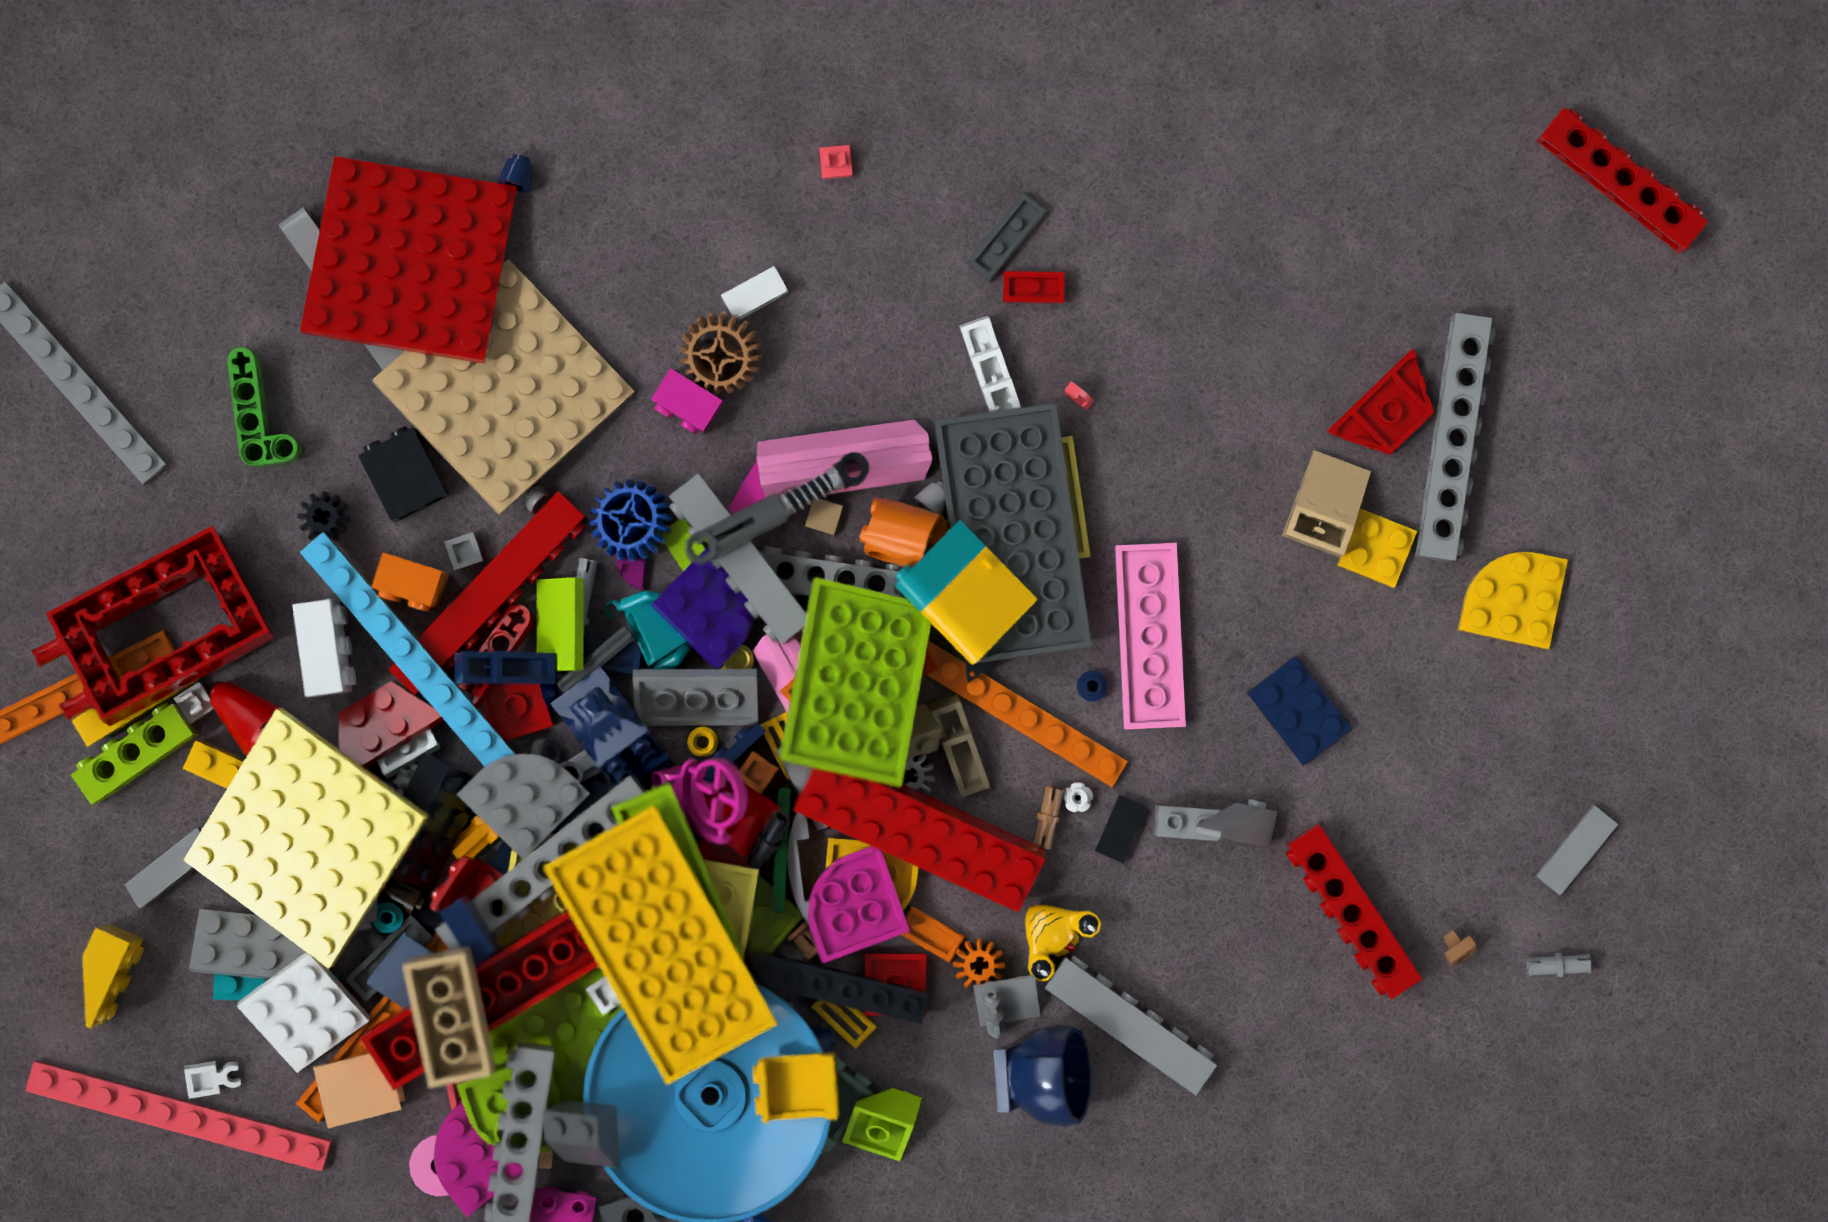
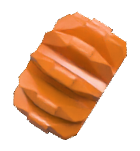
[953,938,1005,988]

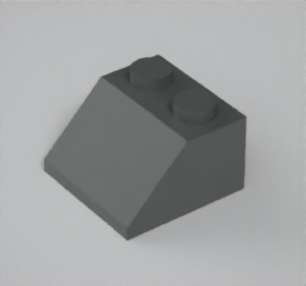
[543,1100,620,1168]

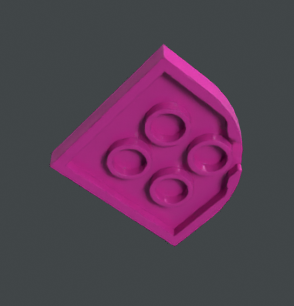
[808,846,910,963]
[434,1101,540,1217]

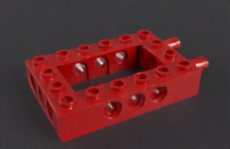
[31,525,275,727]

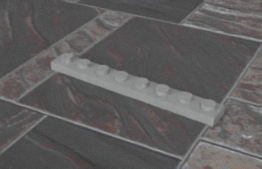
[0,282,168,485]

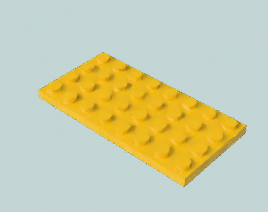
[544,804,777,1085]

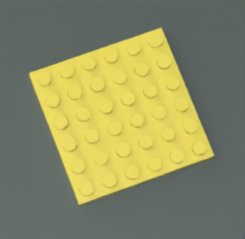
[184,708,429,968]

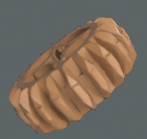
[679,311,762,394]

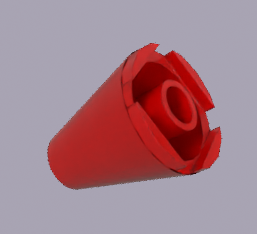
[210,681,293,757]

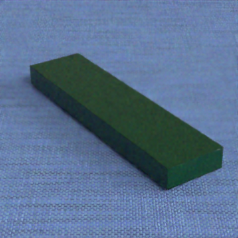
[772,788,791,914]

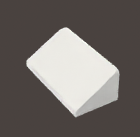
[721,266,789,320]

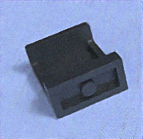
[358,426,450,523]

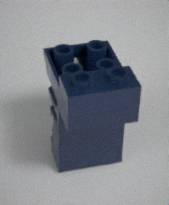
[551,667,675,790]

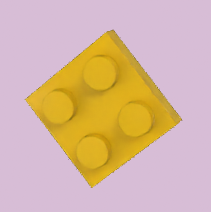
[1337,508,1417,588]

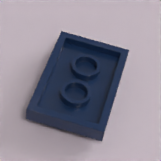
[1247,656,1352,766]

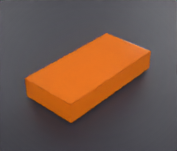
[901,906,965,963]

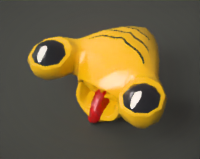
[1025,905,1102,982]

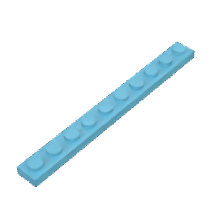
[300,532,516,767]

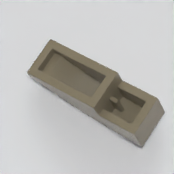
[929,694,990,798]

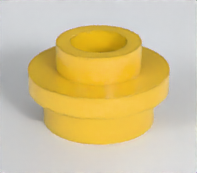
[687,727,718,757]

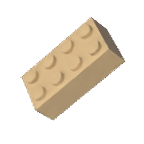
[403,946,496,1088]

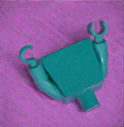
[605,590,690,669]

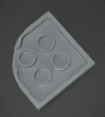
[457,754,590,860]

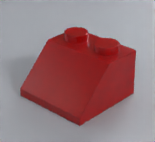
[703,781,782,857]

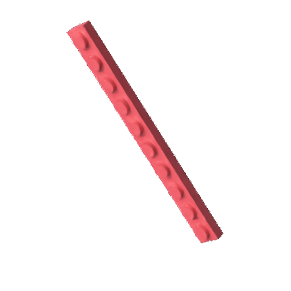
[25,1060,332,1172]

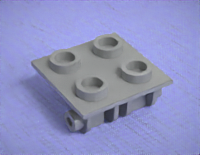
[973,975,1041,1038]

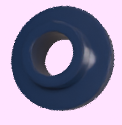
[1077,671,1108,701]

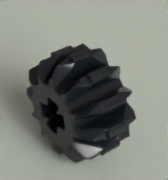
[297,491,351,541]

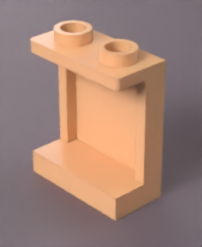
[313,1053,405,1128]

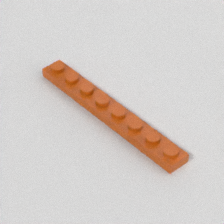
[927,640,1128,787]

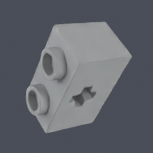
[1154,805,1220,841]

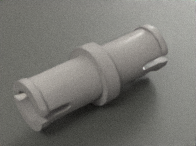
[1526,953,1591,977]

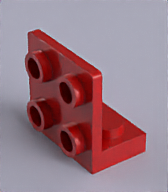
[430,855,504,912]

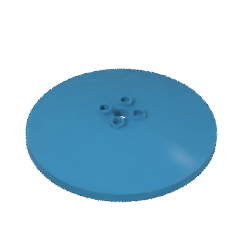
[583,983,831,1222]

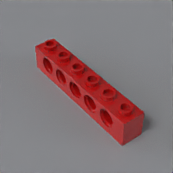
[1536,108,1708,254]
[1285,824,1422,1000]

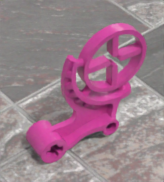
[651,758,747,844]

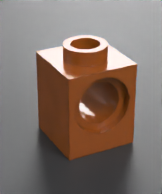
[739,751,779,794]

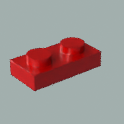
[1003,271,1065,304]

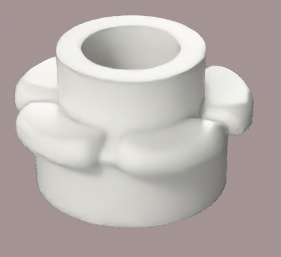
[1063,782,1093,812]

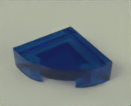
[540,684,559,715]

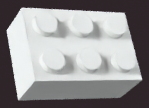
[293,599,356,697]

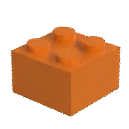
[371,552,450,612]

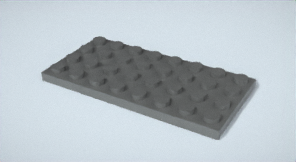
[934,403,1092,665]

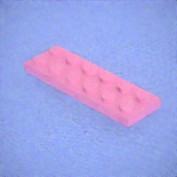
[1115,543,1186,729]

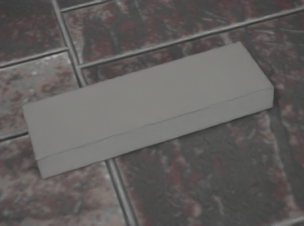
[1535,805,1618,896]

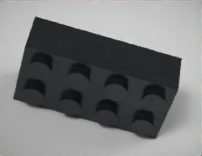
[390,752,476,891]

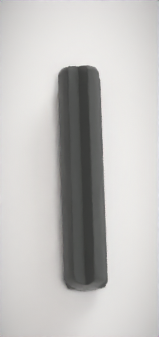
[557,626,635,693]

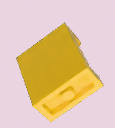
[753,1052,840,1123]

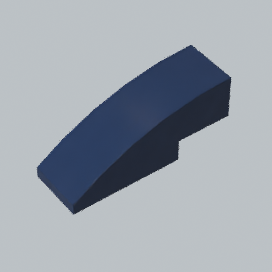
[455,651,555,685]

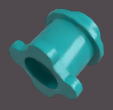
[373,902,406,933]

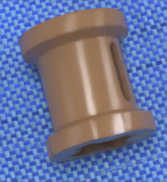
[786,921,818,961]

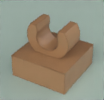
[1443,930,1478,969]

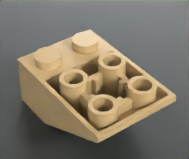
[1282,450,1371,557]

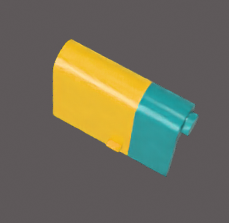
[894,520,1038,665]

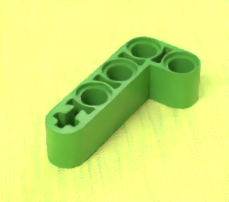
[227,347,303,468]

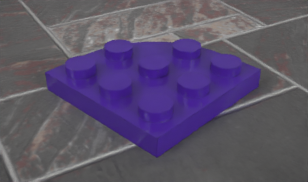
[650,547,754,669]

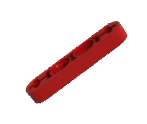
[457,605,534,709]

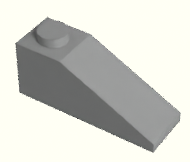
[1195,799,1277,848]

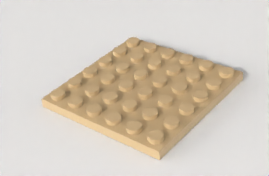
[372,259,635,516]

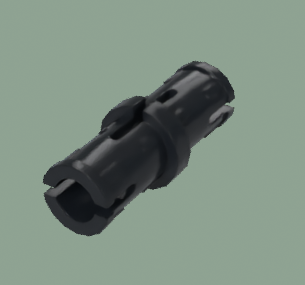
[747,811,791,871]

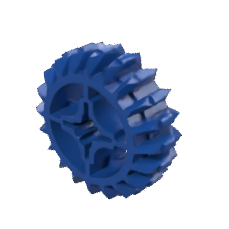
[589,479,673,562]

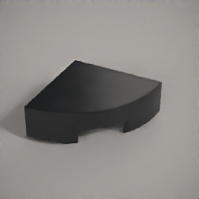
[415,903,445,929]

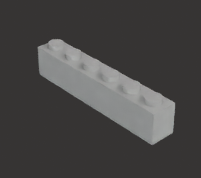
[669,474,806,645]
[1043,955,1217,1095]

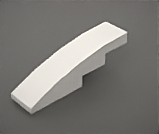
[959,315,1021,412]

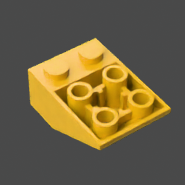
[82,924,144,1028]

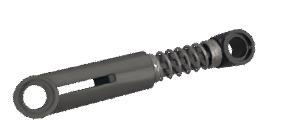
[685,452,869,565]

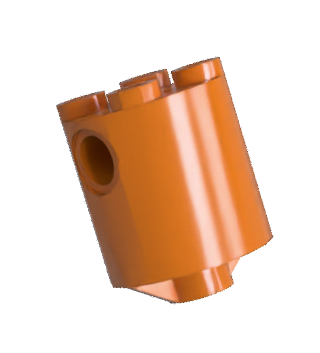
[859,497,948,567]

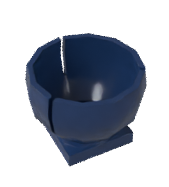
[994,1025,1091,1127]

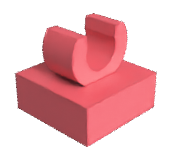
[819,145,853,180]

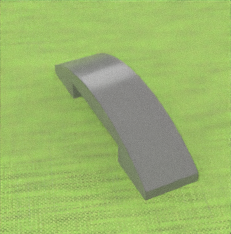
[788,812,810,924]

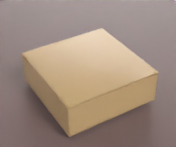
[805,498,843,535]

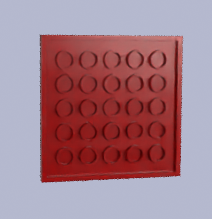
[300,156,517,364]

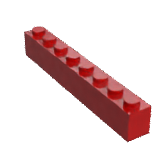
[388,491,587,695]

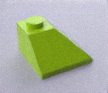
[842,1088,922,1162]

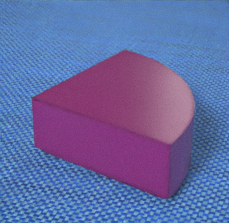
[616,556,647,590]

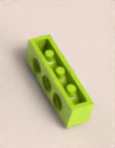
[71,703,199,805]

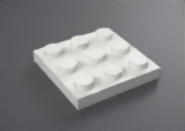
[237,952,370,1073]

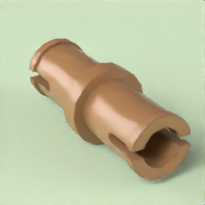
[1033,785,1065,850]

